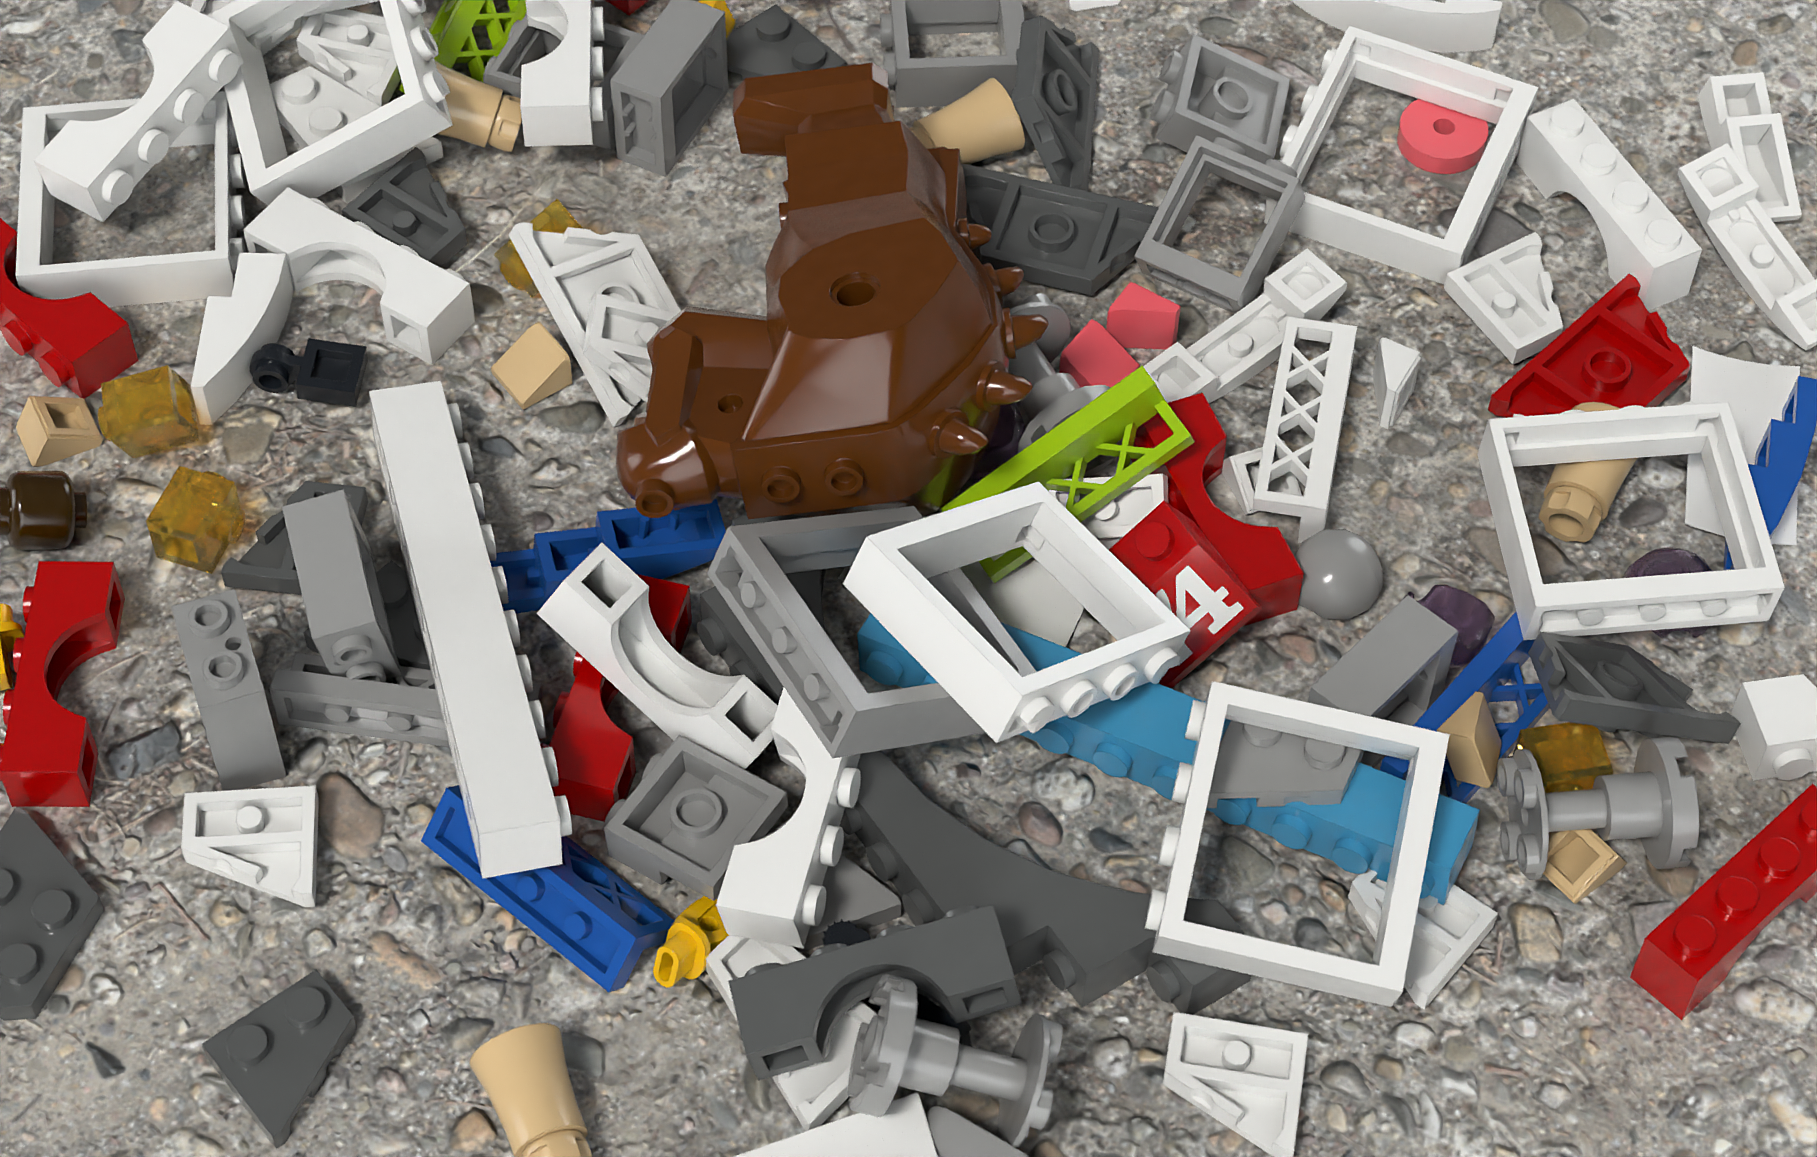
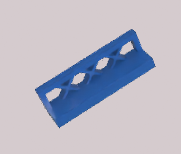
[1380,612,1550,804]
[421,785,675,992]

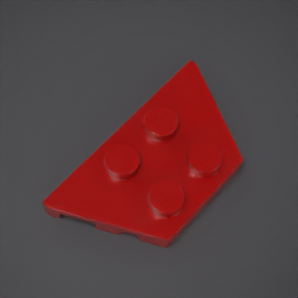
[1488,274,1690,418]

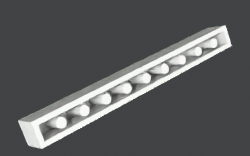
[369,381,572,879]

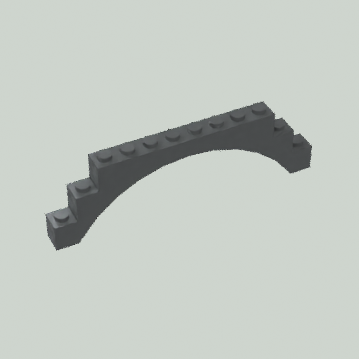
[697,513,1251,1015]

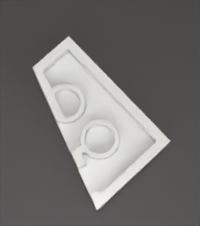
[270,66,443,204]
[706,935,878,1131]

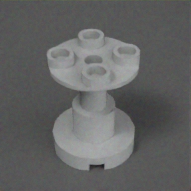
[1008,293,1116,479]
[1497,737,1699,880]
[848,974,1063,1149]

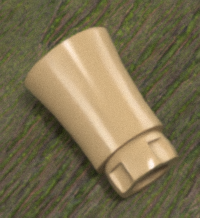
[435,61,522,152]
[909,78,1025,165]
[1538,402,1638,543]
[470,1023,592,1157]

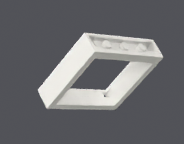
[207,0,453,206]
[1259,26,1539,284]
[15,91,246,307]
[1477,401,1785,640]
[843,481,1191,743]
[1145,681,1449,1007]

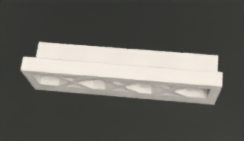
[1252,316,1357,543]

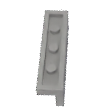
[270,652,542,747]

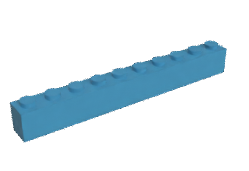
[857,613,1480,905]

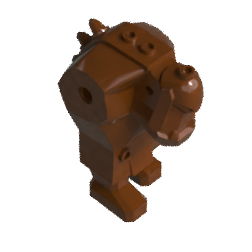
[616,63,1049,520]

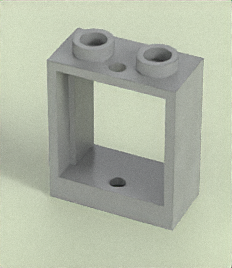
[610,0,728,177]
[880,0,1024,108]
[483,13,644,150]
[1134,135,1306,314]
[282,489,401,682]
[171,589,287,791]
[1308,595,1458,768]

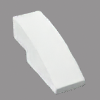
[1698,72,1802,222]
[191,253,294,425]

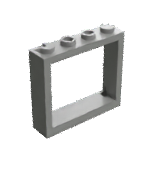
[707,506,1037,758]

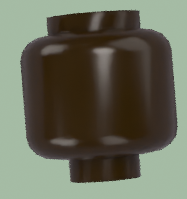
[0,471,87,550]

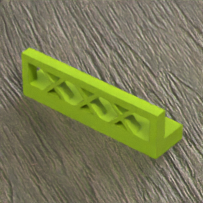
[399,0,527,94]
[940,366,1195,584]

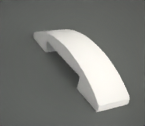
[1291,0,1503,52]
[1677,143,1817,350]
[1143,249,1347,403]

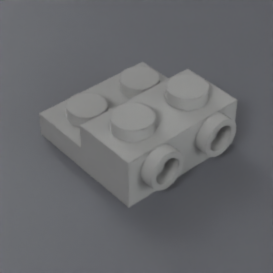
[1150,34,1290,164]
[604,735,788,901]

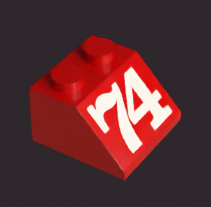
[1109,501,1262,689]

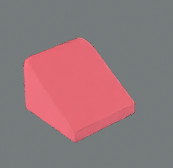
[1106,282,1181,350]
[1059,319,1140,388]

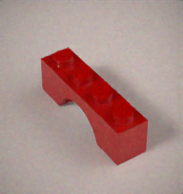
[0,218,138,399]
[1131,393,1304,626]
[0,561,125,807]
[540,574,692,822]
[1630,783,1817,1020]

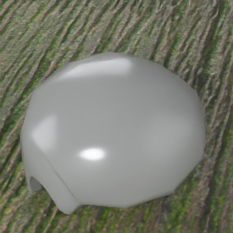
[1294,529,1383,620]

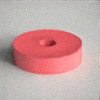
[1397,99,1489,174]

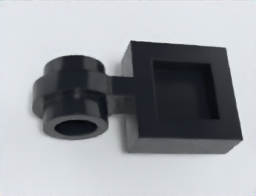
[249,338,368,407]

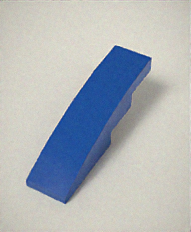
[1723,376,1817,570]
[490,499,726,614]

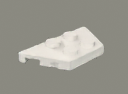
[509,222,681,428]

